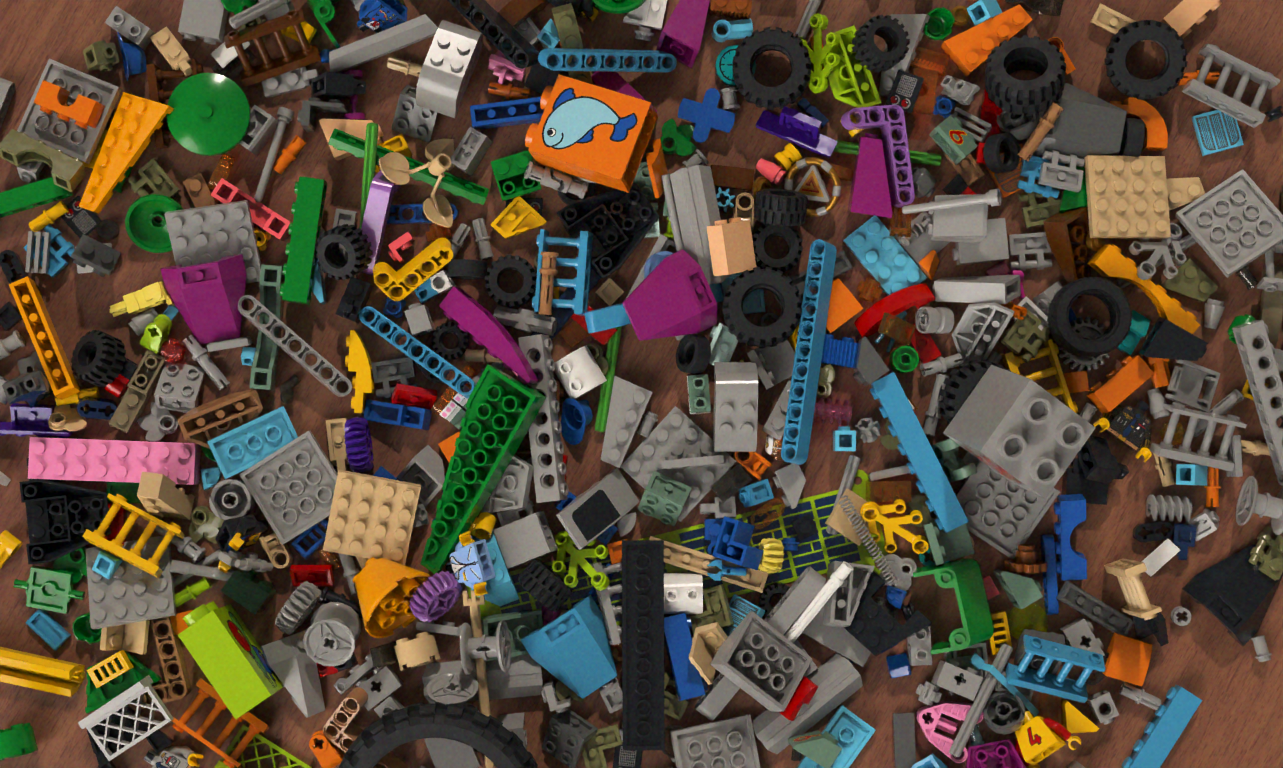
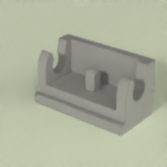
[450,127,492,176]

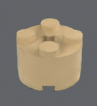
[394,631,441,671]

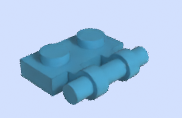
[1017,155,1065,198]
[23,224,75,278]

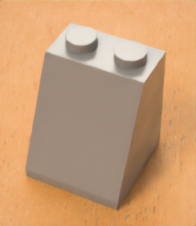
[927,194,988,243]

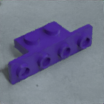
[756,106,838,158]
[0,403,74,438]

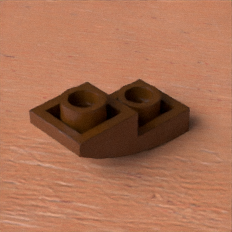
[710,165,754,190]

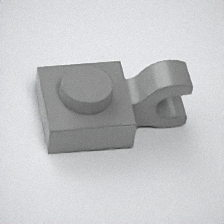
[699,496,736,519]

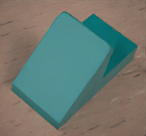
[1117,310,1151,355]

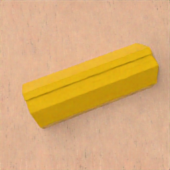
[0,647,85,697]

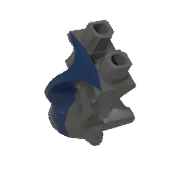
[2,350,53,408]

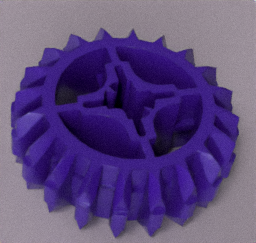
[344,417,374,473]

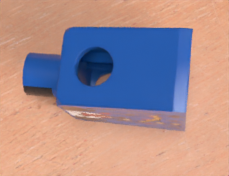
[357,0,408,33]

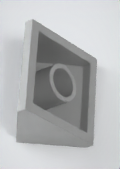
[239,105,279,156]

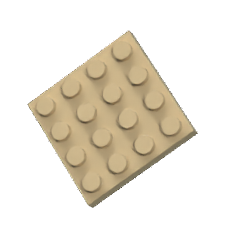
[1084,155,1171,238]
[323,469,421,565]

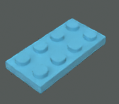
[843,215,927,295]
[207,406,298,479]
[796,705,876,768]

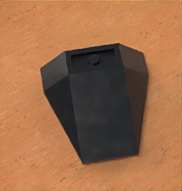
[557,184,660,279]
[19,479,111,565]
[1182,544,1283,646]

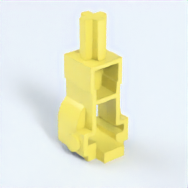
[109,281,175,317]

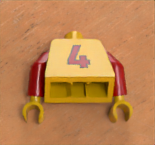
[1015,711,1081,768]

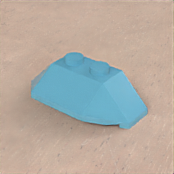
[471,529,520,606]

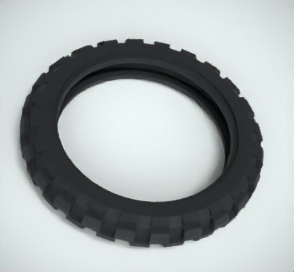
[339,702,538,768]

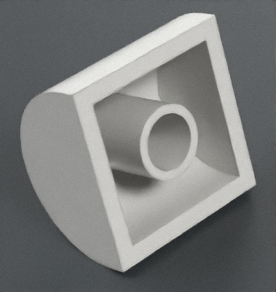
[554,345,607,400]
[664,573,703,615]

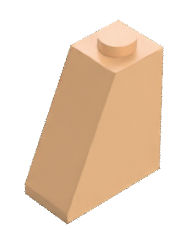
[319,119,384,161]

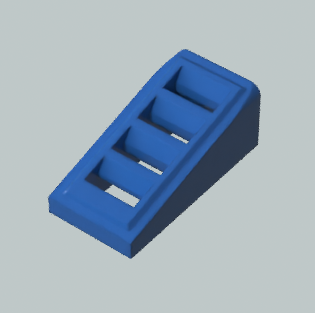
[291,519,328,560]

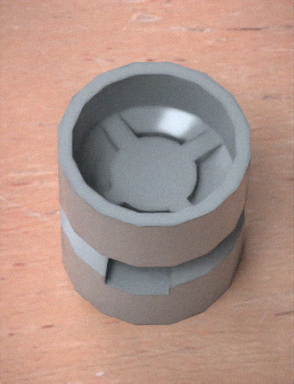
[915,307,954,334]

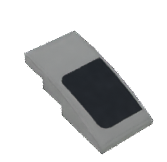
[556,468,640,550]

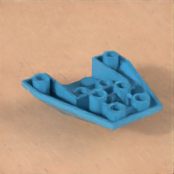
[521,595,617,699]

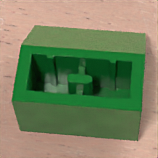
[491,150,542,201]

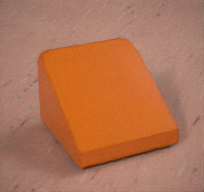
[919,250,940,281]
[1063,371,1089,393]
[170,610,193,636]

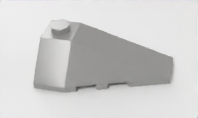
[261,629,325,718]

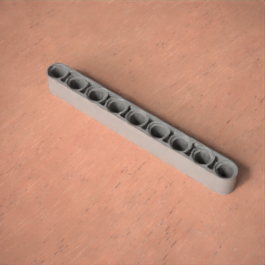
[695,566,826,721]

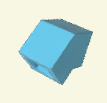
[241,347,256,366]

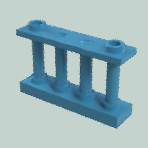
[532,229,593,316]
[1005,635,1106,703]

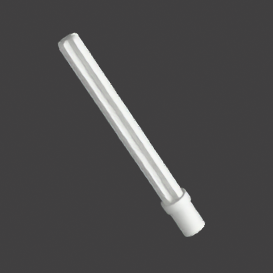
[784,561,853,643]

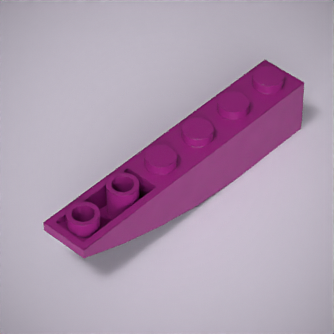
[439,286,538,384]

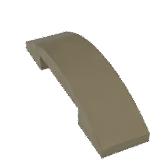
[1254,265,1283,348]

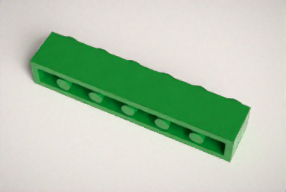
[280,176,328,305]

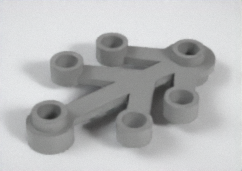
[1129,223,1186,280]

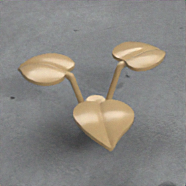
[379,139,454,228]

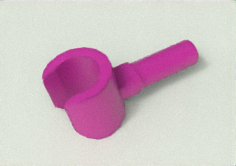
[1011,270,1025,298]

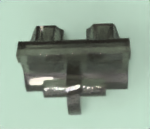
[710,464,752,503]

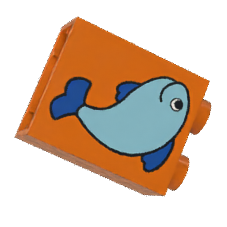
[525,74,658,193]

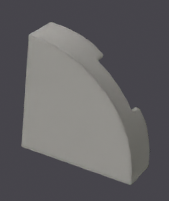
[617,512,636,537]

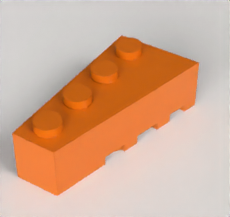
[940,4,1033,77]

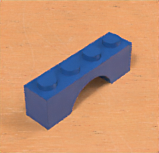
[1054,494,1087,581]

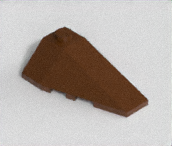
[1043,207,1091,299]

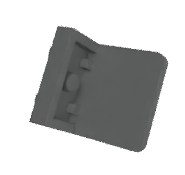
[298,98,349,132]

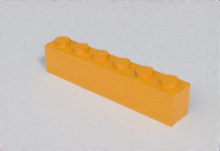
[9,276,81,400]

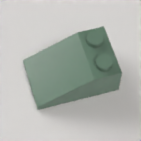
[481,610,543,661]

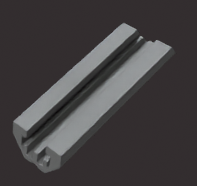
[329,14,438,73]
[670,165,731,285]
[422,654,543,704]
[752,654,863,754]

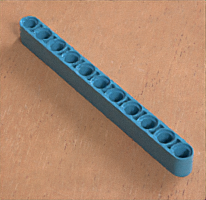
[781,239,837,465]

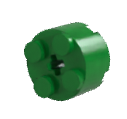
[0,723,38,761]

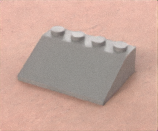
[710,611,812,712]

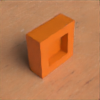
[607,539,627,564]

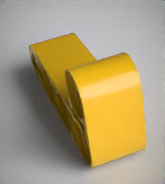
[373,238,453,301]

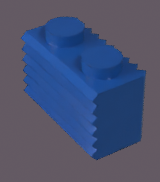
[821,334,859,368]

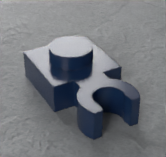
[797,97,829,129]

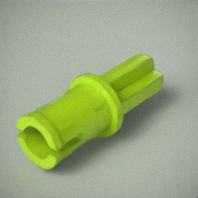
[175,577,212,607]

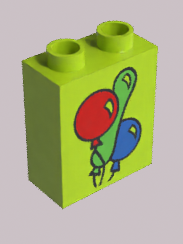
[178,601,283,719]

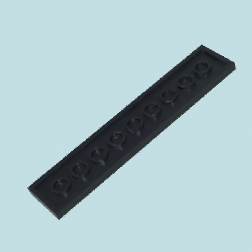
[622,540,665,751]

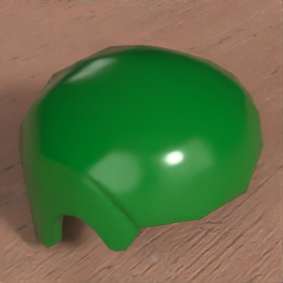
[923,7,955,41]
[72,612,102,644]

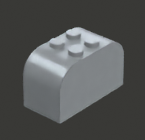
[416,20,483,118]
[713,362,758,452]

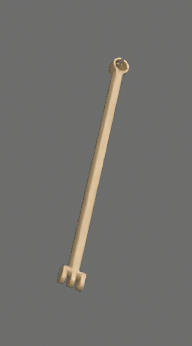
[463,590,496,768]

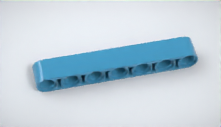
[538,48,677,72]
[584,283,724,333]
[359,306,476,398]

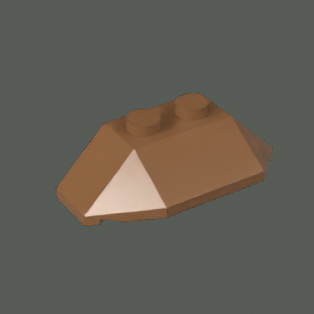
[177,389,263,449]

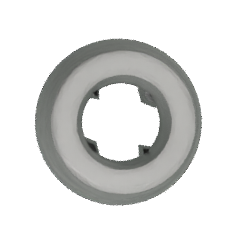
[1204,298,1225,329]
[128,307,158,336]
[1147,388,1170,420]

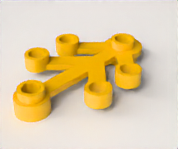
[860,499,929,554]

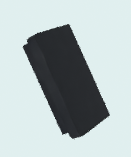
[524,49,560,94]
[1133,604,1169,646]

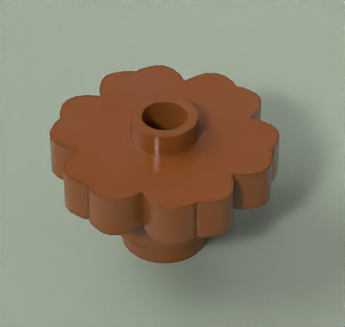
[1004,544,1047,575]

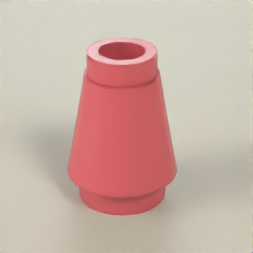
[755,158,787,185]

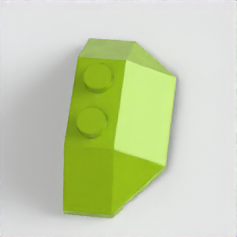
[822,25,882,108]

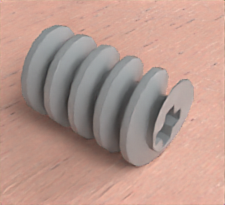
[1146,495,1192,522]

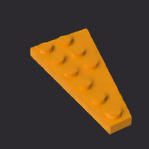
[79,92,174,214]

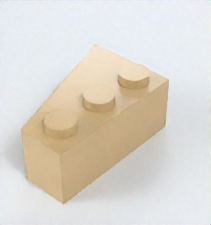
[137,472,195,520]

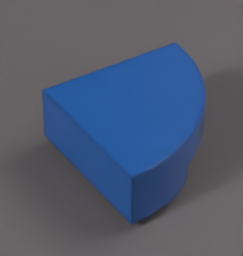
[885,585,907,609]

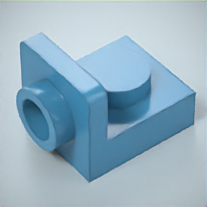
[738,479,774,508]

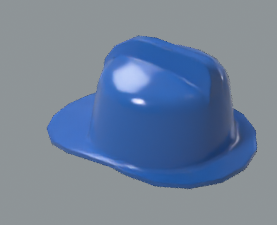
[117,32,147,81]
[561,398,593,445]

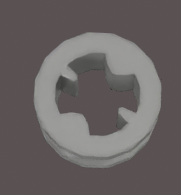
[1171,606,1191,626]

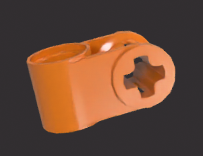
[733,452,772,481]
[309,730,344,768]

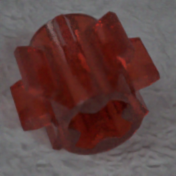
[161,338,186,364]

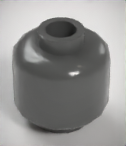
[912,167,937,198]

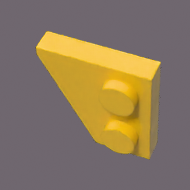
[490,196,547,239]

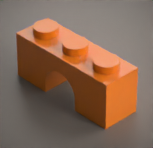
[33,80,105,129]

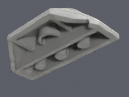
[952,303,1015,364]

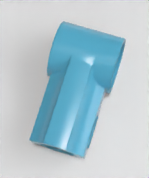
[712,19,753,42]

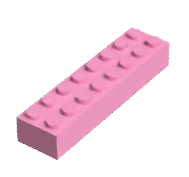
[28,437,201,485]

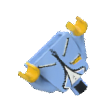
[446,531,496,596]

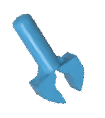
[707,559,747,581]

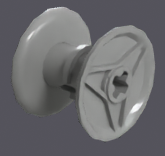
[1236,476,1283,535]
[303,602,361,666]
[460,620,511,675]
[426,672,480,713]

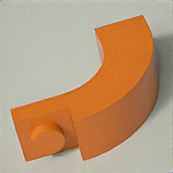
[1109,97,1168,151]

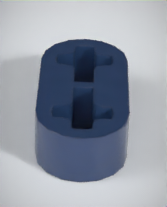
[77,397,117,420]

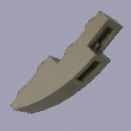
[108,350,166,434]

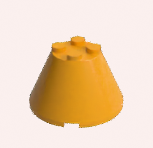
[352,557,431,638]

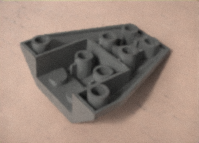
[1033,83,1127,159]

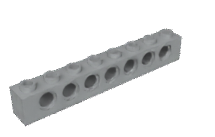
[1232,320,1283,485]
[518,334,569,503]

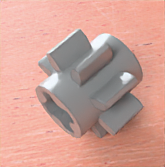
[855,417,881,443]
[916,681,942,706]

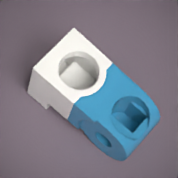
[414,270,456,304]

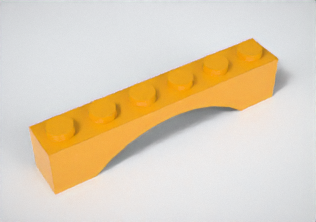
[1087,244,1200,334]

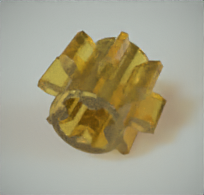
[1159,422,1185,446]

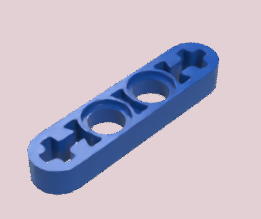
[387,203,458,225]
[1040,534,1059,615]

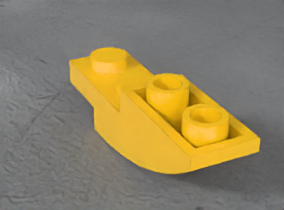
[345,330,375,414]

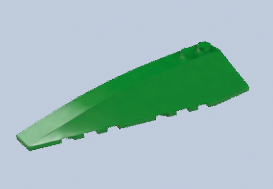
[420,364,547,574]

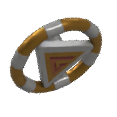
[784,157,841,217]

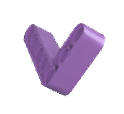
[841,105,915,208]
[361,169,401,275]

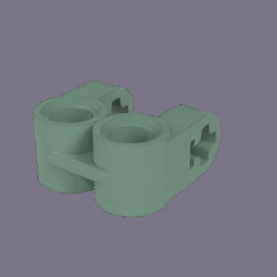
[931,438,978,483]

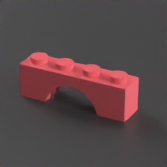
[211,178,290,242]

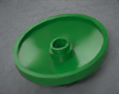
[166,73,251,156]

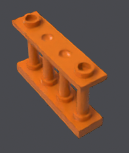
[171,678,269,768]

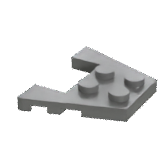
[478,454,534,515]

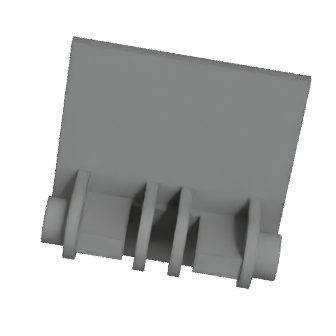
[894,211,950,267]

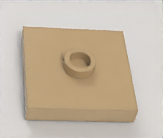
[825,489,874,546]

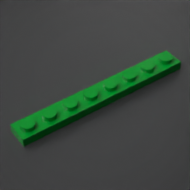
[328,129,489,205]

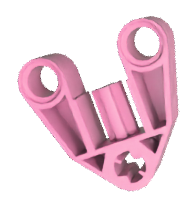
[916,701,984,763]

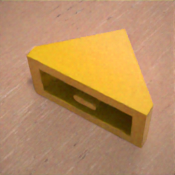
[1061,699,1099,734]

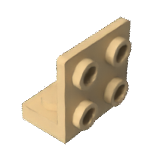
[100,620,150,654]
[689,622,728,685]

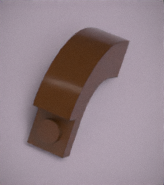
[497,0,549,32]

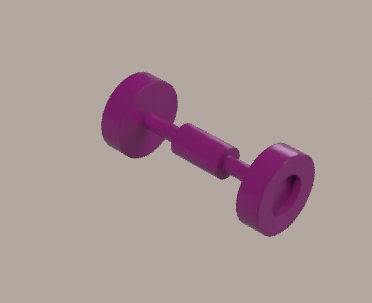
[342,70,365,120]

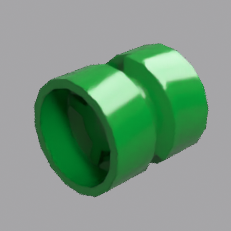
[889,346,919,374]

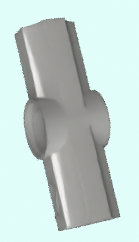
[493,305,557,336]

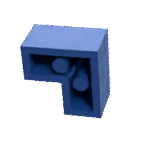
[712,516,764,570]

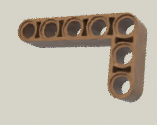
[129,616,192,710]
[323,687,410,768]

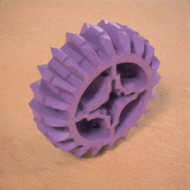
[409,571,462,622]

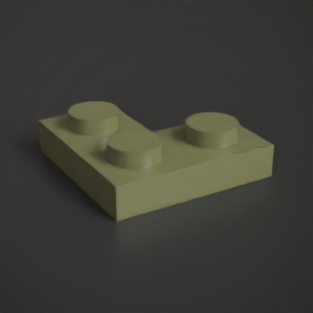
[689,585,734,634]
[582,723,623,768]

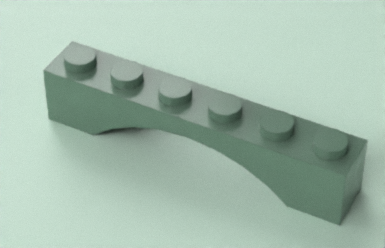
[250,264,285,391]

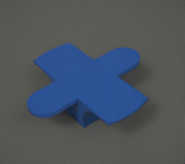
[678,88,735,143]

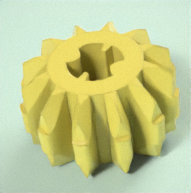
[759,538,784,573]

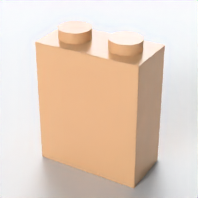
[707,217,756,276]

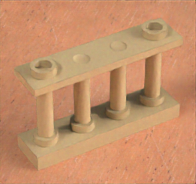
[1104,558,1162,620]

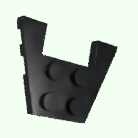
[844,571,932,657]
[86,706,174,768]

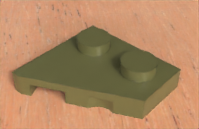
[1160,258,1218,302]

